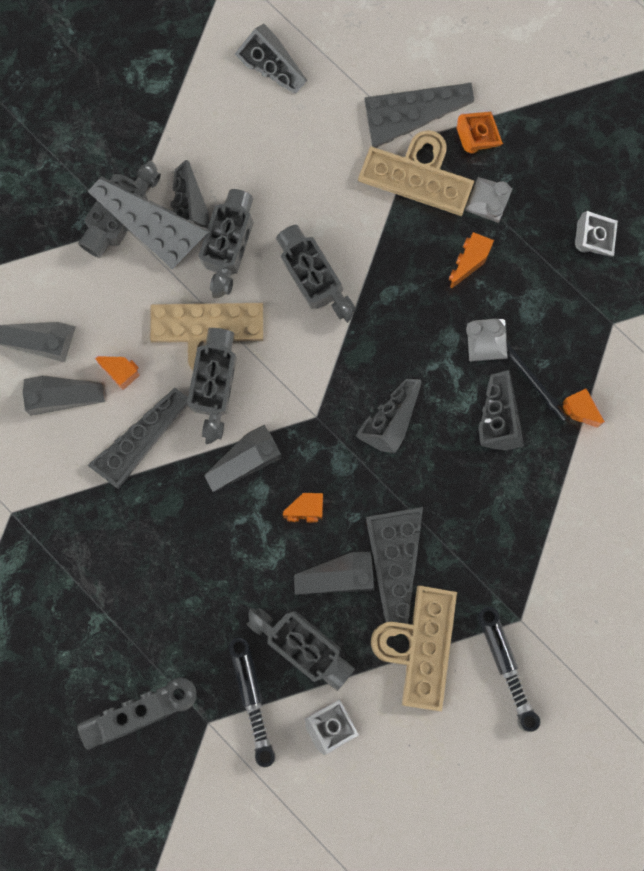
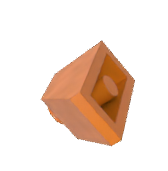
[95,356,140,390]
[563,389,605,428]

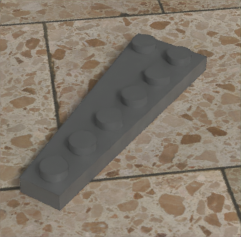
[88,388,188,489]

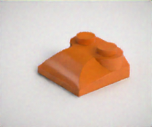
[457,112,503,153]

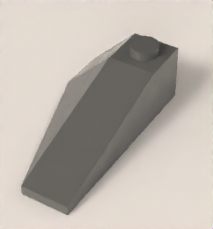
[170,160,209,228]
[0,322,76,362]
[479,370,524,451]
[356,379,422,453]
[204,425,282,493]
[294,551,374,595]

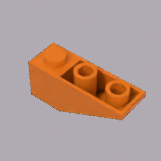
[449,232,494,288]

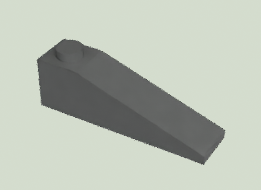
[235,24,308,94]
[22,376,105,416]

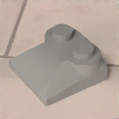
[465,177,513,223]
[575,211,618,257]
[466,319,508,362]
[305,699,359,755]

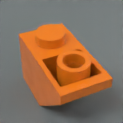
[283,493,323,522]

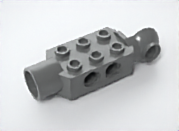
[78,160,161,258]
[199,189,254,299]
[276,225,356,323]
[187,328,237,444]
[247,607,355,691]
[77,678,197,750]

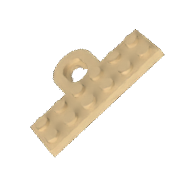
[358,130,474,216]
[150,303,263,371]
[371,586,457,712]

